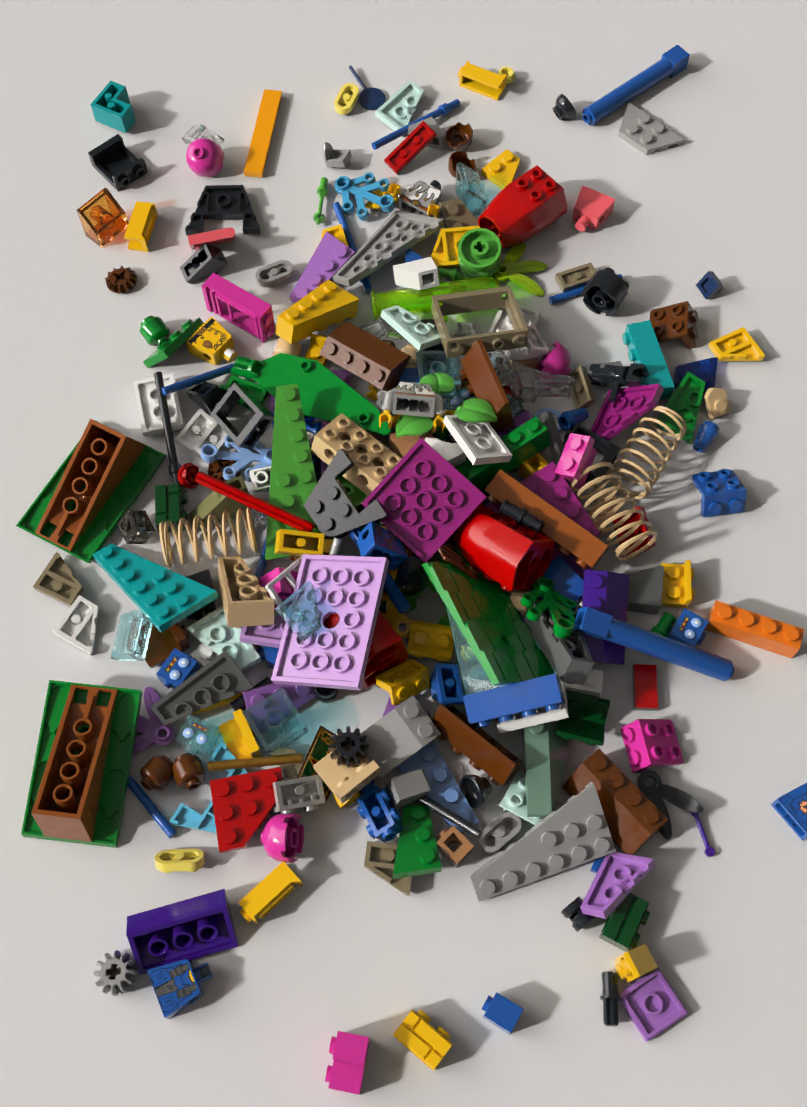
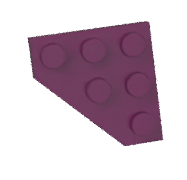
[590,384,664,441]

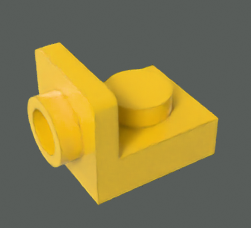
[305,334,327,366]

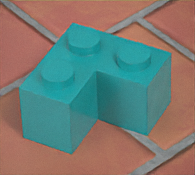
[90,80,136,133]

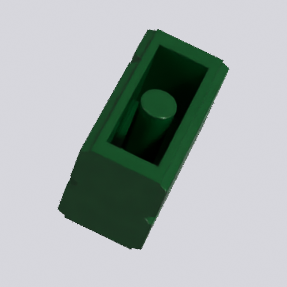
[155,484,188,533]
[599,893,650,952]

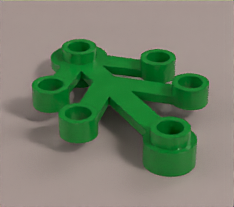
[520,577,577,639]

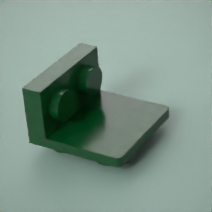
[556,690,610,746]

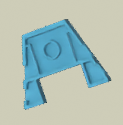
[169,742,248,834]

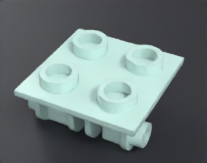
[499,770,561,825]

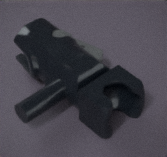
[588,361,649,403]

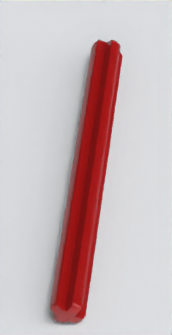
[195,472,315,532]

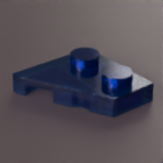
[673,357,718,391]

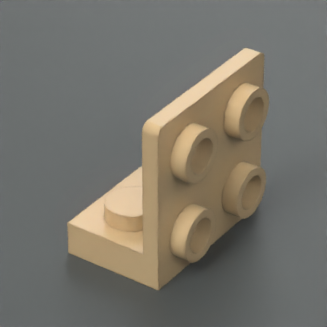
[313,743,380,804]

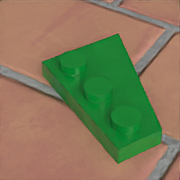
[143,317,204,368]
[655,372,706,444]
[393,804,442,879]

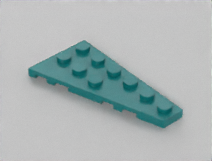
[92,544,219,632]

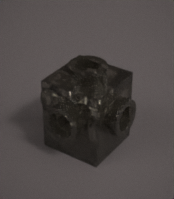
[117,510,155,544]

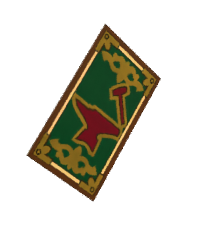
[296,725,339,802]

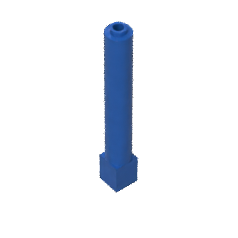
[582,45,690,125]
[573,607,734,682]

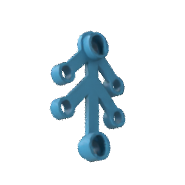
[335,172,395,221]

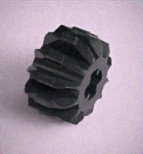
[328,726,369,768]

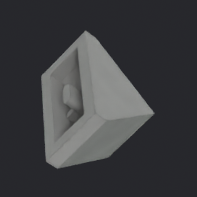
[408,117,444,150]
[385,769,433,811]

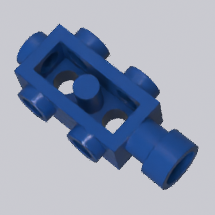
[357,780,404,843]

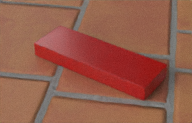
[384,121,437,175]

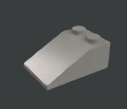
[359,695,441,779]

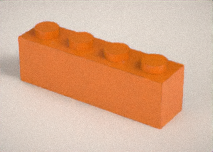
[704,600,805,659]

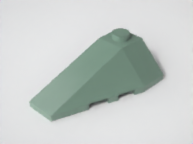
[522,722,570,817]

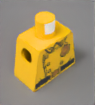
[186,317,237,365]

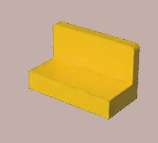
[218,709,262,759]

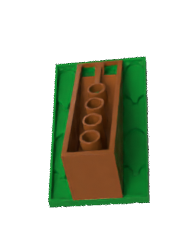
[16,419,167,563]
[21,680,142,848]

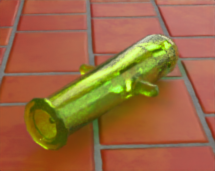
[371,272,500,323]

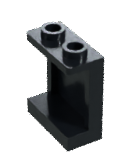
[88,134,148,191]

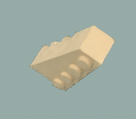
[218,556,275,628]

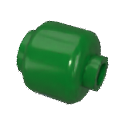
[140,316,170,346]

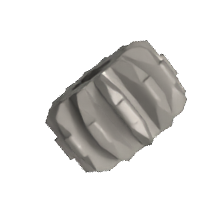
[94,950,138,996]

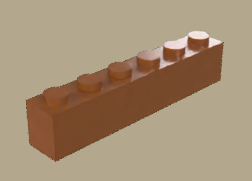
[485,469,609,570]

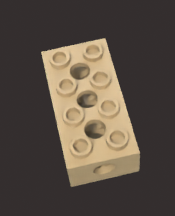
[311,413,402,496]

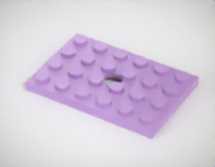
[271,554,389,691]

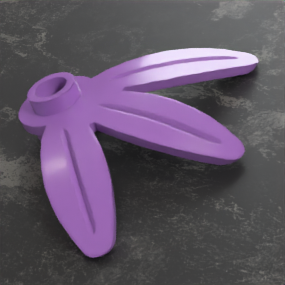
[133,687,175,755]

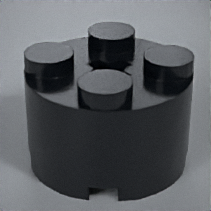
[582,268,629,316]

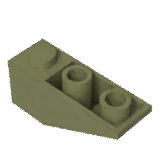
[188,475,249,529]

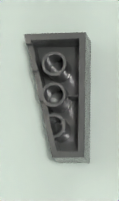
[523,601,594,685]

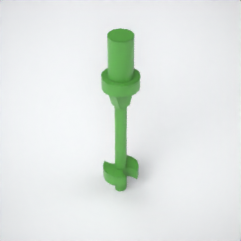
[313,177,328,225]
[438,267,496,289]

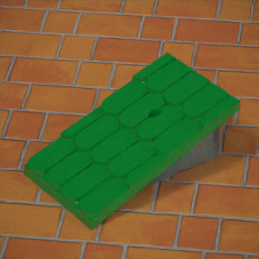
[422,561,555,695]

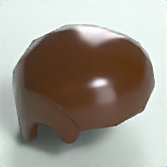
[445,122,473,151]
[448,151,476,180]

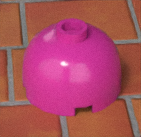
[186,137,224,177]
[533,341,571,382]
[260,813,304,863]

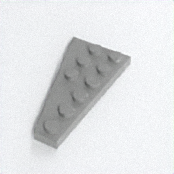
[333,210,445,287]
[470,781,616,902]

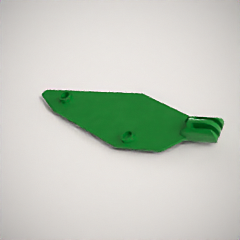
[231,353,391,435]

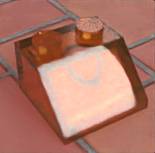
[77,188,129,248]

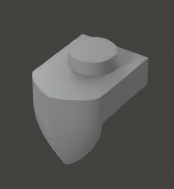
[323,142,352,168]

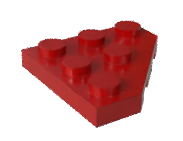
[210,767,283,854]

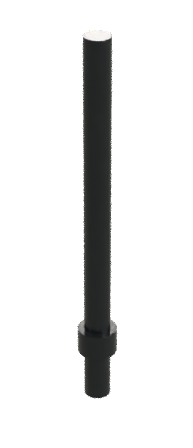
[154,372,183,489]

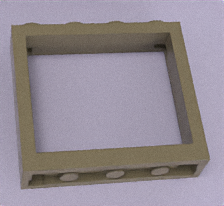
[432,286,529,358]

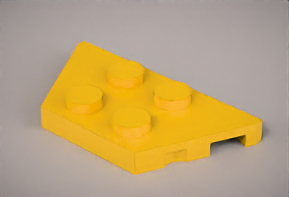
[431,226,502,269]

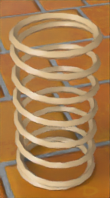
[609,405,687,499]
[571,462,658,561]
[159,507,258,568]

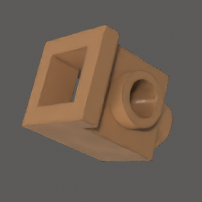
[436,825,474,868]

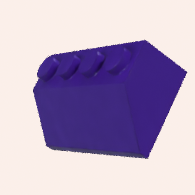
[582,570,629,665]
[126,889,238,975]

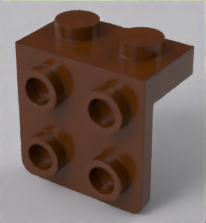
[650,301,699,348]
[131,621,190,668]

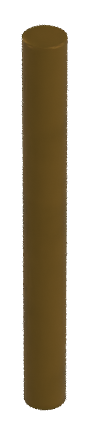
[208,753,303,771]

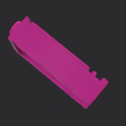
[201,272,275,343]

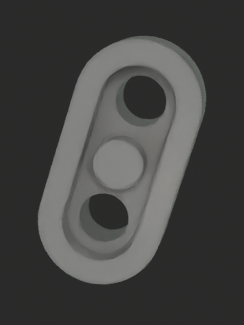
[256,260,293,287]
[479,812,521,854]

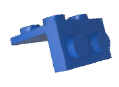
[692,469,747,518]

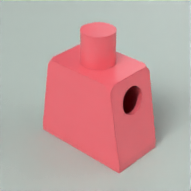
[572,186,615,232]

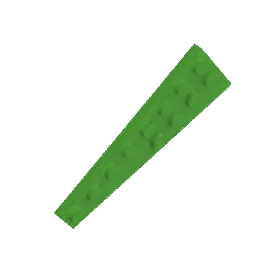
[265,383,325,561]

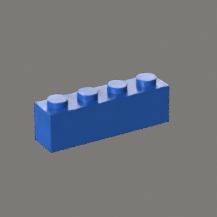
[463,674,565,728]

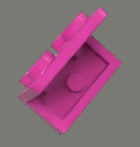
[555,433,597,488]
[620,719,684,773]

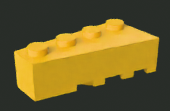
[276,279,359,344]

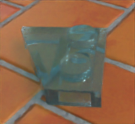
[275,581,321,642]

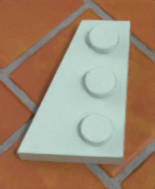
[375,80,424,137]
[381,305,451,351]
[186,606,261,671]

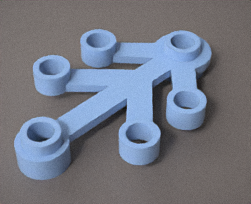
[201,435,272,482]

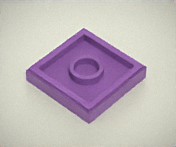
[618,968,688,1042]

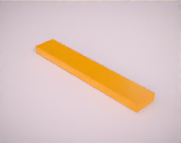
[244,89,282,178]

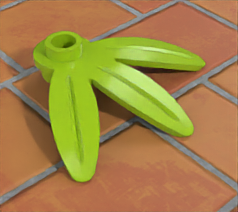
[493,243,548,297]

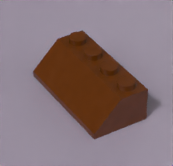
[319,321,411,392]
[459,339,515,433]
[432,704,523,786]
[562,749,668,855]

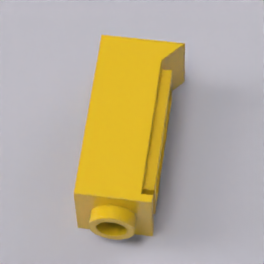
[458,61,507,100]
[124,201,158,252]
[238,861,303,924]

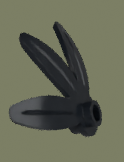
[637,771,704,840]

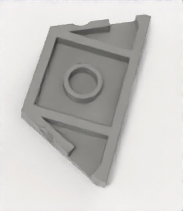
[618,102,684,155]

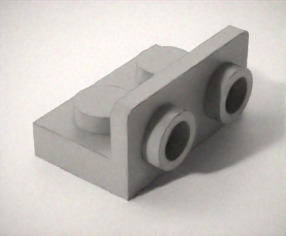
[273,775,326,814]

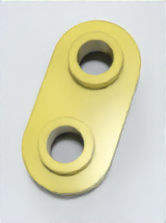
[334,83,359,115]
[155,848,205,873]

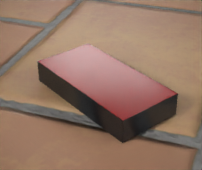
[632,664,658,711]

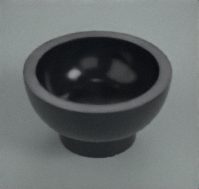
[552,94,576,120]
[460,774,492,809]

